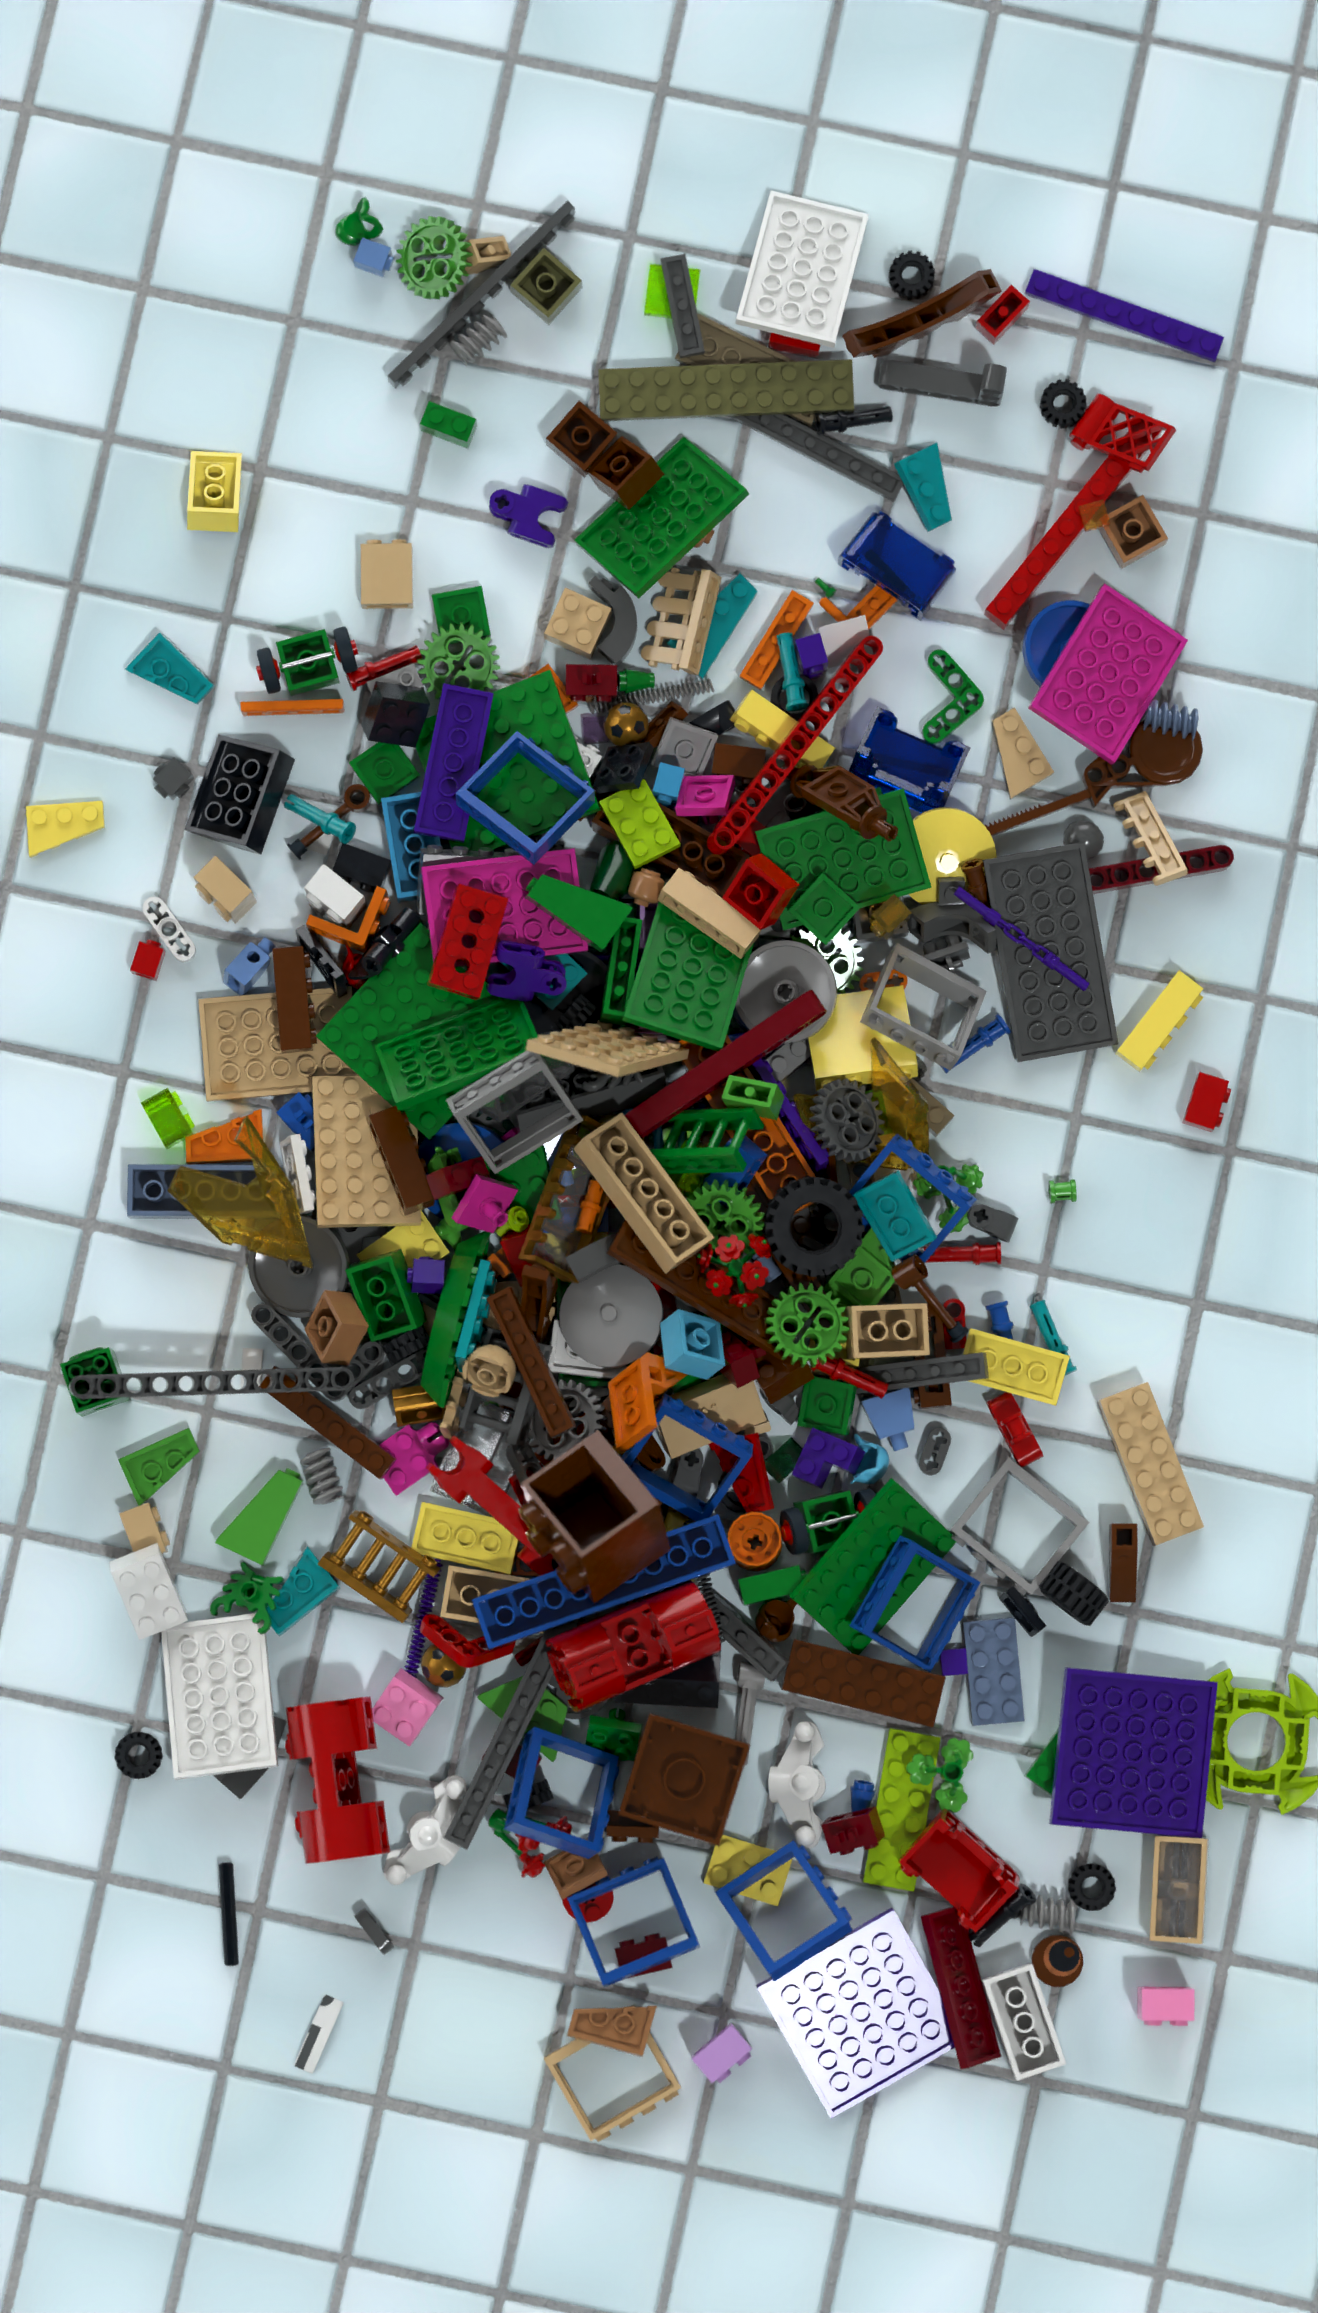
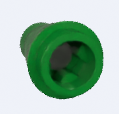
[617,668,655,694]

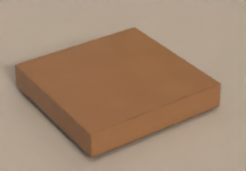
[544,1838,608,1900]

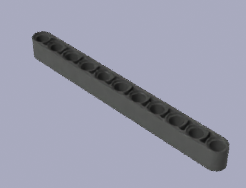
[69,1367,354,1399]

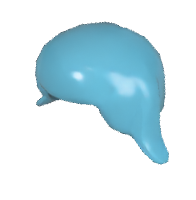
[850,1434,889,1484]

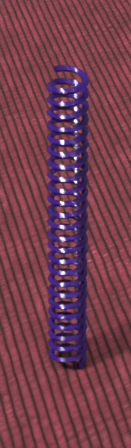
[404,1559,443,1678]

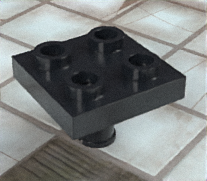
[593,742,654,793]

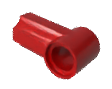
[943,1298,967,1350]

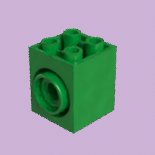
[60,1347,131,1417]

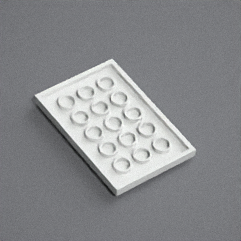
[735,191,869,348]
[161,1613,278,1780]

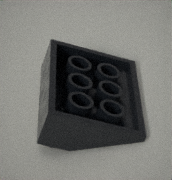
[185,735,295,855]
[614,1637,722,1708]

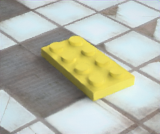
[963,1328,1070,1406]
[411,1502,519,1575]

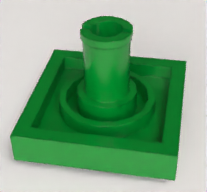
[585,1708,642,1762]

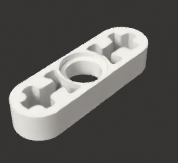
[143,897,196,962]

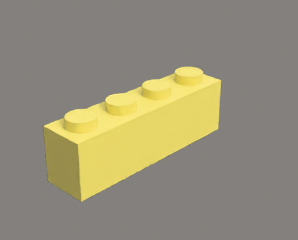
[730,690,835,769]
[1115,970,1204,1072]

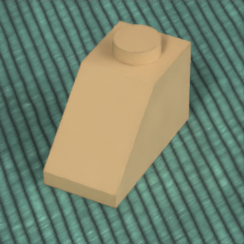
[452,236,512,275]

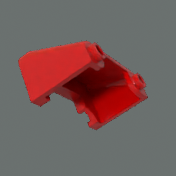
[899,1808,1020,1933]

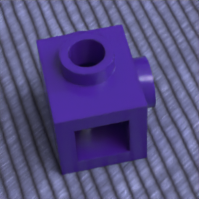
[407,1257,445,1294]

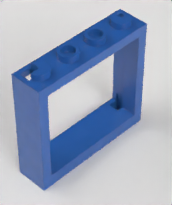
[456,731,595,865]
[849,1133,977,1264]
[621,1393,754,1522]
[849,1536,981,1673]
[504,1727,619,1859]
[715,1840,853,1982]
[567,1856,700,1988]

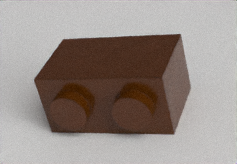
[712,743,766,785]

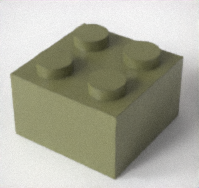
[510,248,582,325]

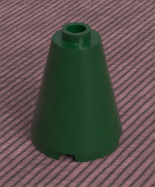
[589,841,648,901]

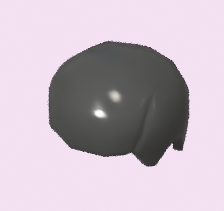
[1063,820,1104,860]

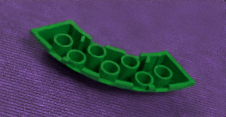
[420,1231,491,1408]

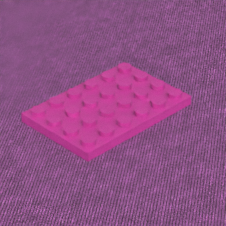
[1028,583,1188,765]
[421,848,588,968]

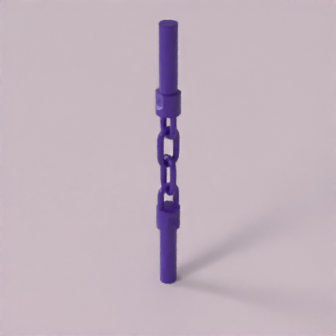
[954,886,1090,991]

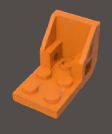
[608,1352,688,1452]

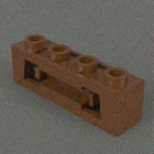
[913,1303,952,1409]

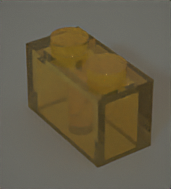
[869,894,912,940]

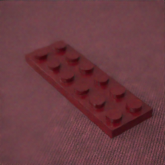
[921,1906,1001,2069]

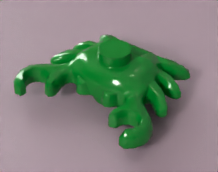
[210,1562,284,1635]

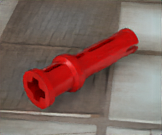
[345,645,422,692]
[923,1242,1001,1265]
[810,1356,889,1399]

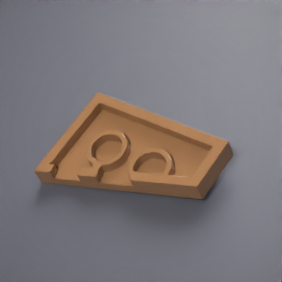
[567,2006,657,2057]

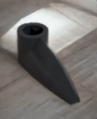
[689,700,735,735]

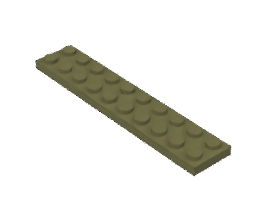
[598,359,854,421]

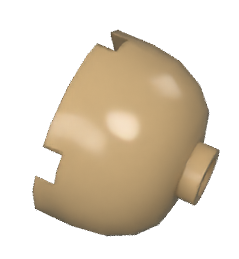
[462,1344,516,1397]

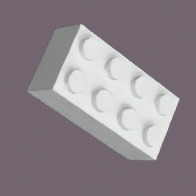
[981,1963,1066,2081]

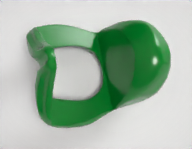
[335,197,383,246]

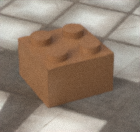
[1096,495,1168,569]
[304,1290,368,1365]

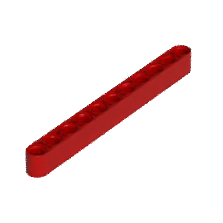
[707,636,883,855]

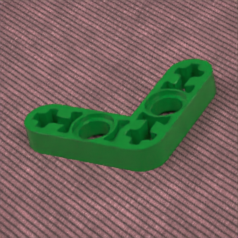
[922,649,984,745]

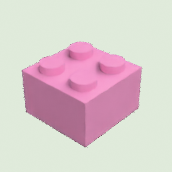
[372,1668,444,1747]
[1137,1987,1194,2026]

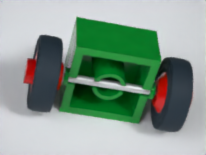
[256,627,358,696]
[780,1489,876,1555]

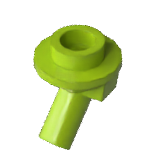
[495,1206,529,1237]

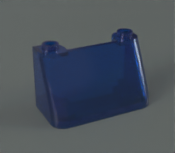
[838,511,956,621]
[849,707,971,813]

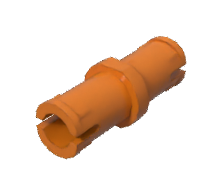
[576,1180,604,1234]

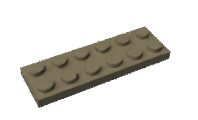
[675,313,816,426]

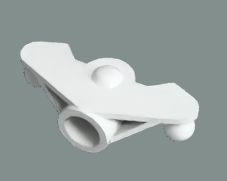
[768,1721,826,1849]
[383,1775,467,1885]

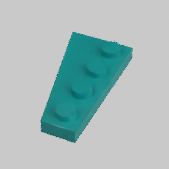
[667,573,758,680]

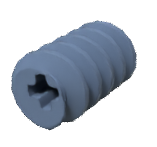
[1143,699,1199,741]

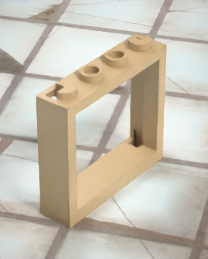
[544,2005,681,2142]

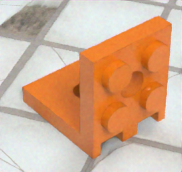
[306,886,391,953]

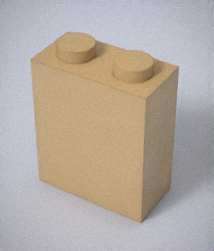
[361,539,413,609]

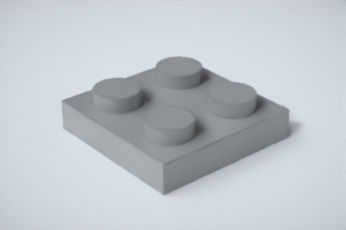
[651,717,718,776]

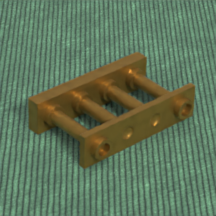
[318,1510,441,1623]

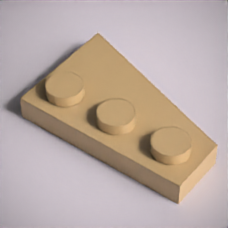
[992,707,1054,800]

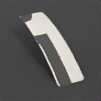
[294,1995,343,2073]

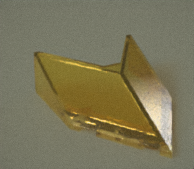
[793,1037,929,1171]
[167,1116,313,1268]

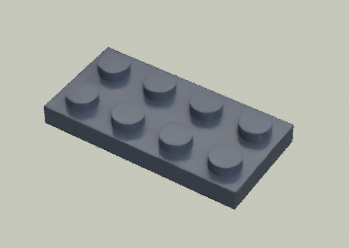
[963,1618,1025,1726]

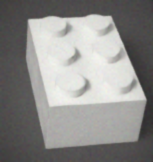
[304,864,367,930]
[109,1543,188,1640]

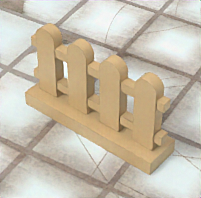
[641,568,722,675]

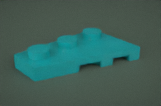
[894,443,952,532]
[124,633,215,704]
[267,1547,340,1636]

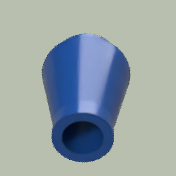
[850,1780,876,1812]

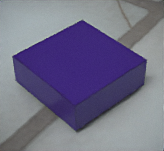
[940,1648,968,1676]

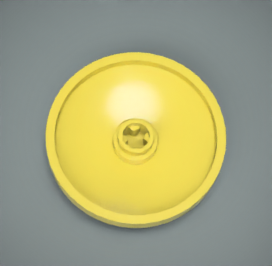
[909,807,997,905]

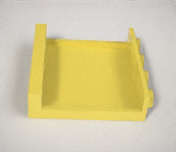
[808,985,918,1091]

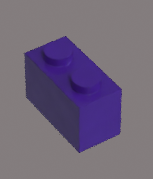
[794,633,828,680]

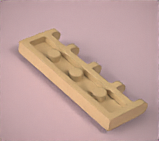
[1113,791,1187,886]
[439,1342,481,1439]

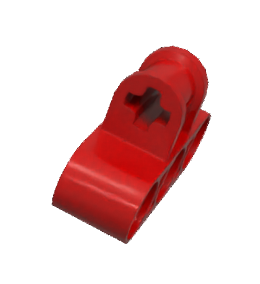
[986,1392,1044,1468]

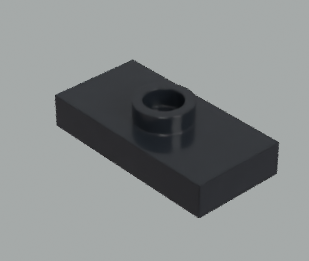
[999,1586,1046,1637]

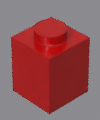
[130,939,166,981]

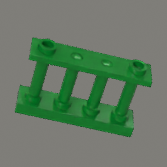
[649,1108,764,1174]

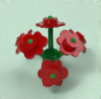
[697,1234,771,1308]

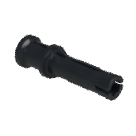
[814,406,893,436]
[969,1884,1036,1947]

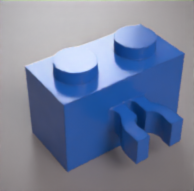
[276,1092,314,1152]

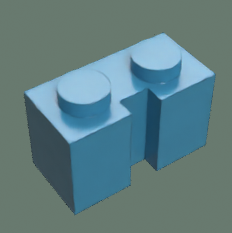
[652,762,685,809]

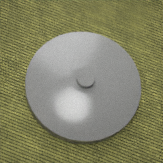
[736,940,837,1044]
[559,1264,664,1368]

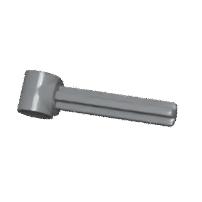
[735,1662,765,1766]

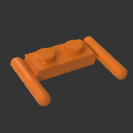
[819,550,910,630]

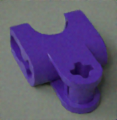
[489,484,569,548]
[486,940,567,1001]

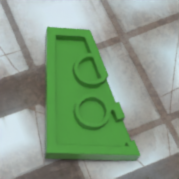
[118,1428,200,1506]

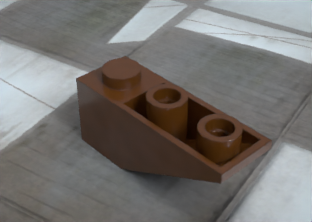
[1109,1524,1138,1602]

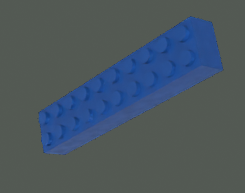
[472,1514,736,1650]

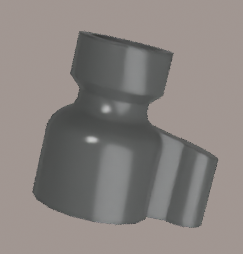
[764,1385,804,1425]

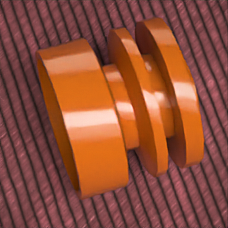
[728,1512,782,1572]

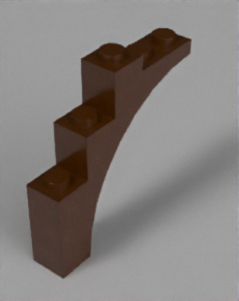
[842,269,1002,358]
[499,1264,558,1412]

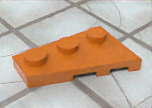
[185,1109,264,1165]

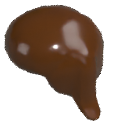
[755,1598,797,1643]

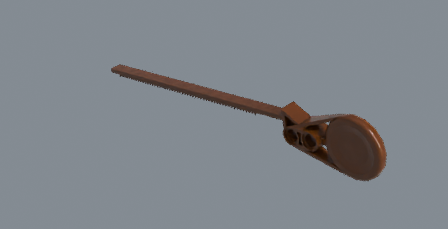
[985,720,1203,836]

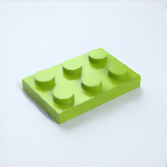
[599,779,680,869]

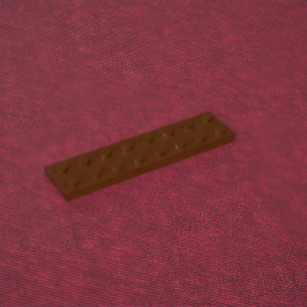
[607,1220,800,1361]

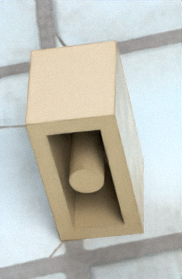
[119,1503,171,1554]

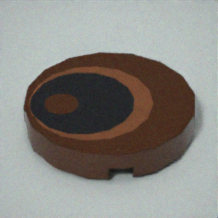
[1031,1935,1083,1987]

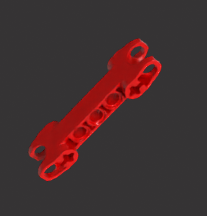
[426,1436,554,1575]

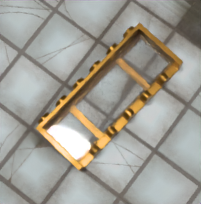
[519,1115,610,1283]

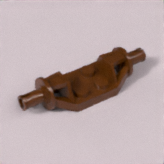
[781,764,898,842]

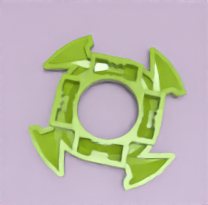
[1206,1668,1318,1815]

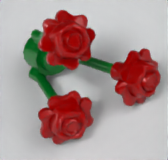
[488,1808,572,1878]

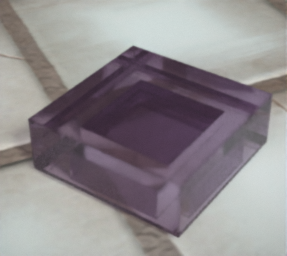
[583,716,610,744]

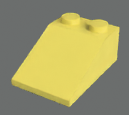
[187,451,242,532]
[357,1210,450,1268]

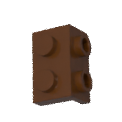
[606,1810,659,1843]

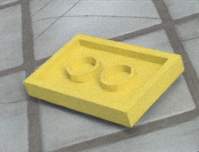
[703,1835,793,1906]

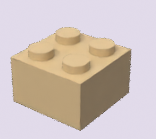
[544,588,612,660]

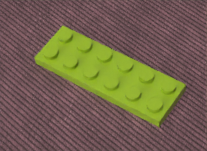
[863,1728,941,1892]

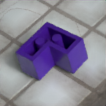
[791,1427,865,1489]

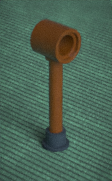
[287,784,371,860]
[892,1255,969,1343]

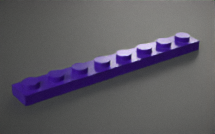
[1025,269,1224,363]

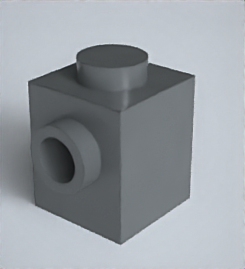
[153,757,194,800]

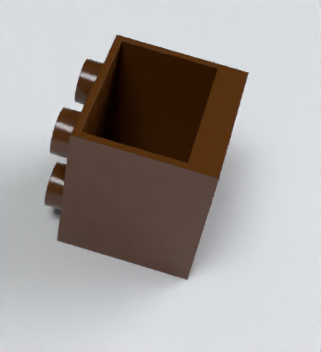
[518,1430,671,1603]
[619,1713,750,1846]

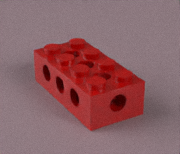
[427,884,509,1000]

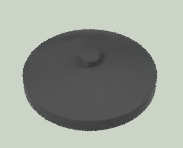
[248,1214,350,1318]

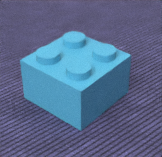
[660,1309,725,1380]

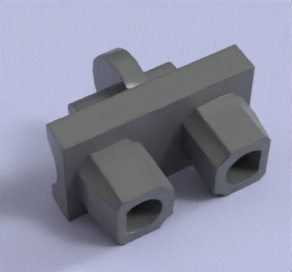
[923,935,970,974]

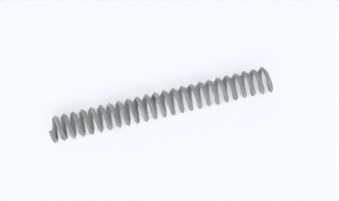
[588,678,715,715]

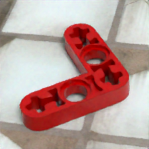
[420,1614,516,1668]

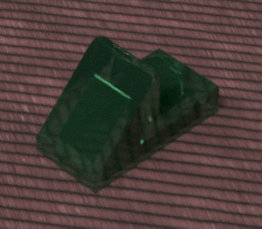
[765,1437,803,1484]

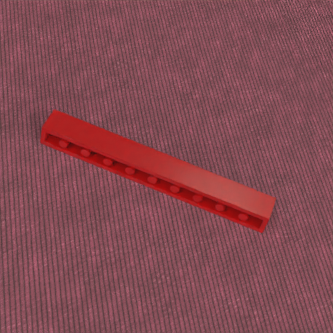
[984,413,1162,630]

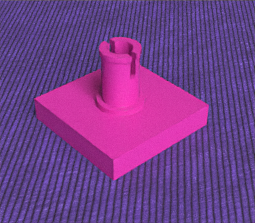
[675,775,735,825]
[451,1174,518,1233]

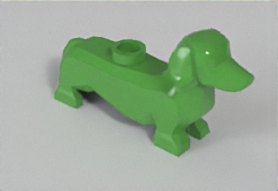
[427,1146,469,1250]

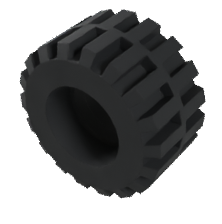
[1039,1562,1109,1626]

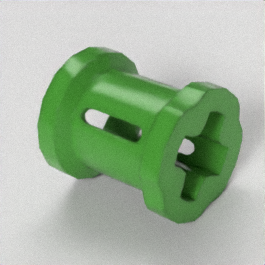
[1048,1179,1077,1204]

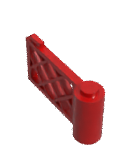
[1069,394,1176,473]

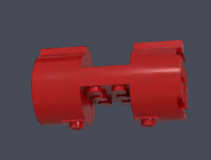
[545,1580,721,1712]
[285,1697,390,1864]

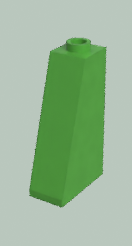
[215,1468,304,1566]

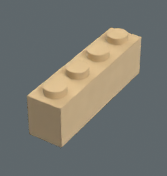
[658,868,761,959]

